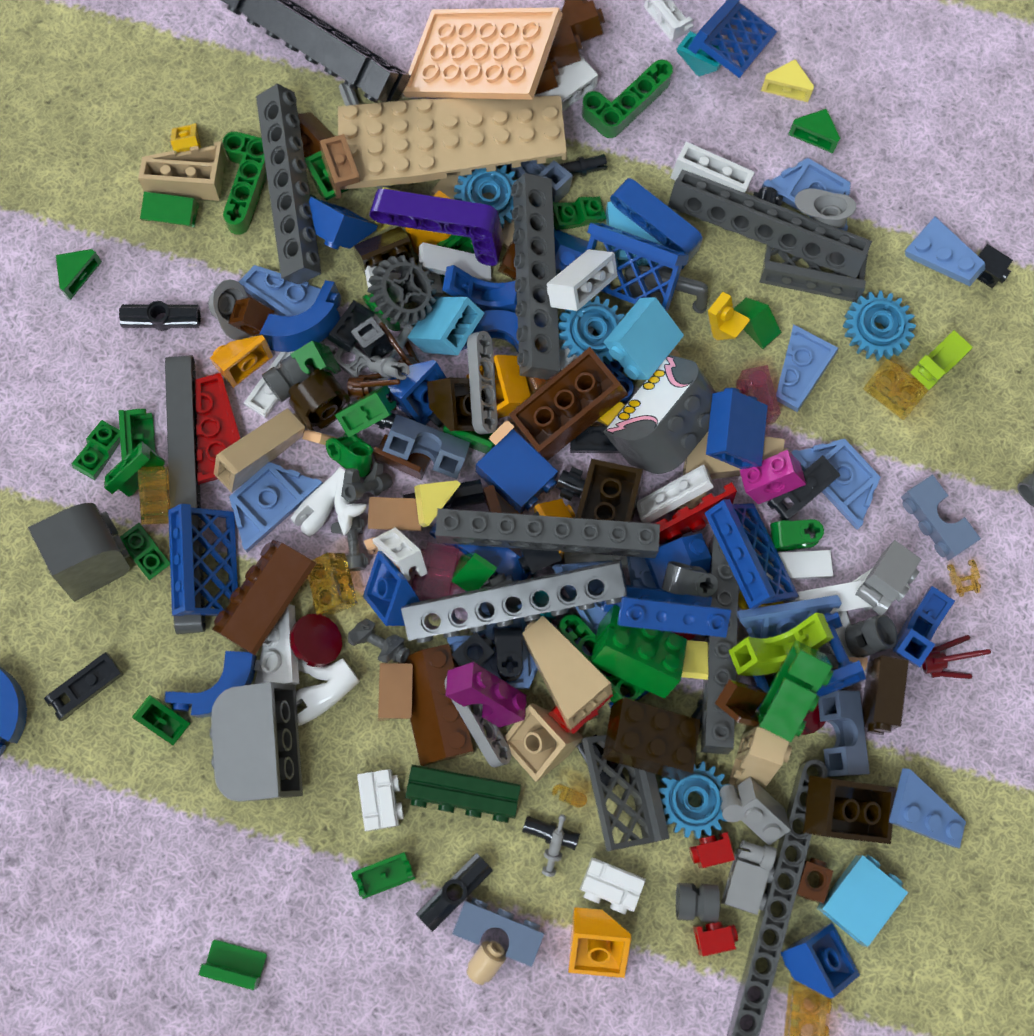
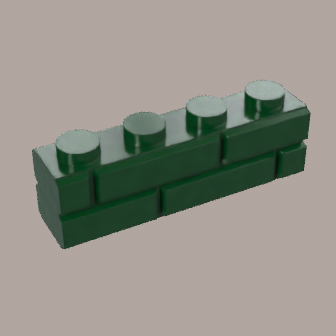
[405,765,521,823]

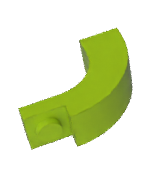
[910,330,973,390]
[729,612,834,676]

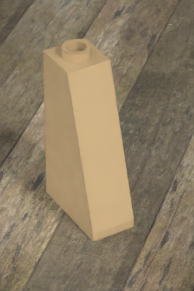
[214,408,305,493]
[683,432,788,480]
[522,616,612,730]

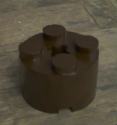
[288,368,351,430]

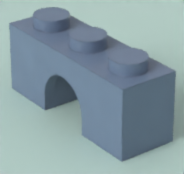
[501,160,573,203]
[383,414,470,479]
[901,474,981,561]
[818,691,870,777]
[452,898,544,967]

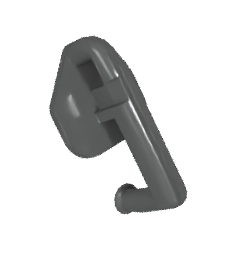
[624,264,708,314]

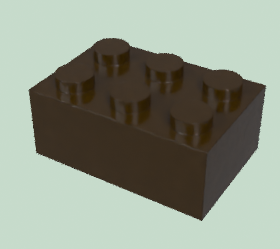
[576,458,643,522]
[602,697,700,781]
[803,775,896,844]

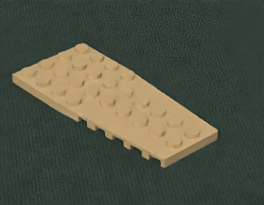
[338,96,567,190]

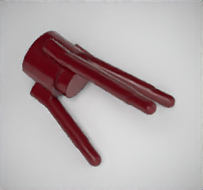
[922,635,991,679]

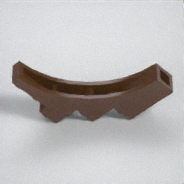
[534,0,605,96]

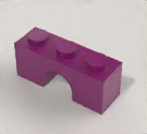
[446,662,527,728]

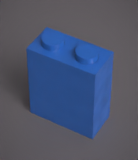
[706,388,768,469]
[475,429,558,514]

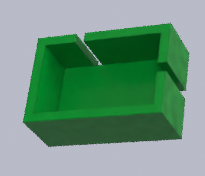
[591,605,687,699]
[756,640,833,742]

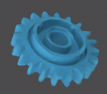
[454,165,516,229]
[843,291,916,361]
[558,296,625,365]
[658,762,730,839]

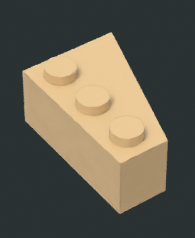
[138,141,227,201]
[728,727,792,789]

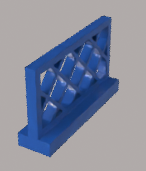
[688,0,778,78]
[586,223,689,313]
[705,499,799,609]
[168,504,238,616]

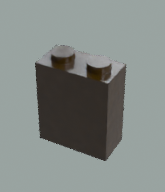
[862,655,909,735]

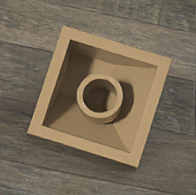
[504,703,583,782]

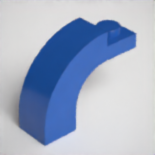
[442,265,517,313]
[259,280,341,352]
[461,310,538,354]
[893,586,955,667]
[164,651,257,718]
[0,667,27,756]

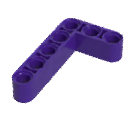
[369,189,504,266]

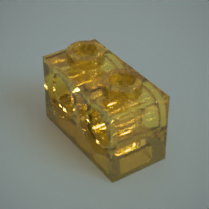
[863,359,929,420]
[138,466,170,525]
[307,553,358,615]
[784,983,832,1036]

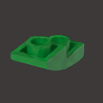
[553,197,607,230]
[71,420,120,481]
[120,523,170,581]

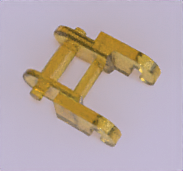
[947,559,981,597]
[552,784,587,808]

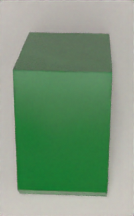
[788,108,840,154]
[305,151,349,201]
[56,249,102,300]
[734,297,782,349]
[451,553,497,592]
[132,695,190,745]

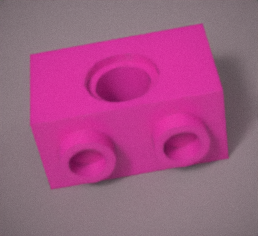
[740,450,806,505]

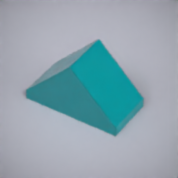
[676,31,731,77]

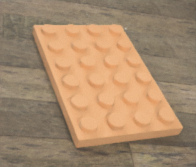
[403,7,563,100]

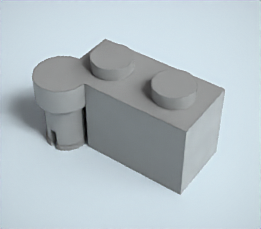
[855,540,922,616]
[720,776,791,845]
[721,840,777,915]

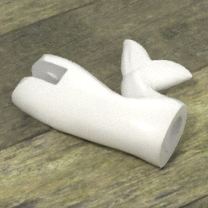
[291,467,367,536]
[296,658,360,726]

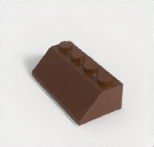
[509,347,628,461]
[212,540,316,655]
[398,644,474,766]

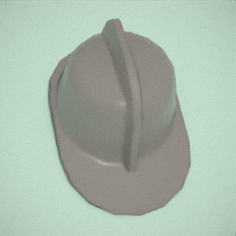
[795,189,856,228]
[208,279,251,340]

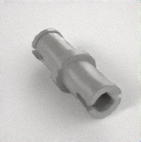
[368,356,409,380]

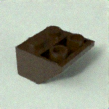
[353,226,413,277]

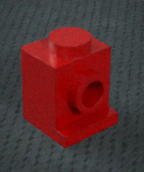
[689,832,735,868]
[693,921,738,957]

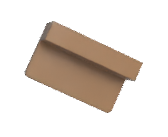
[320,134,360,199]
[368,497,423,531]
[378,663,413,721]

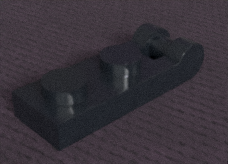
[767,455,841,521]
[44,652,124,721]

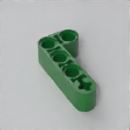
[581,59,673,138]
[222,132,267,235]
[556,615,645,704]

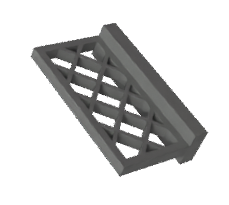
[759,245,868,303]
[582,735,670,852]

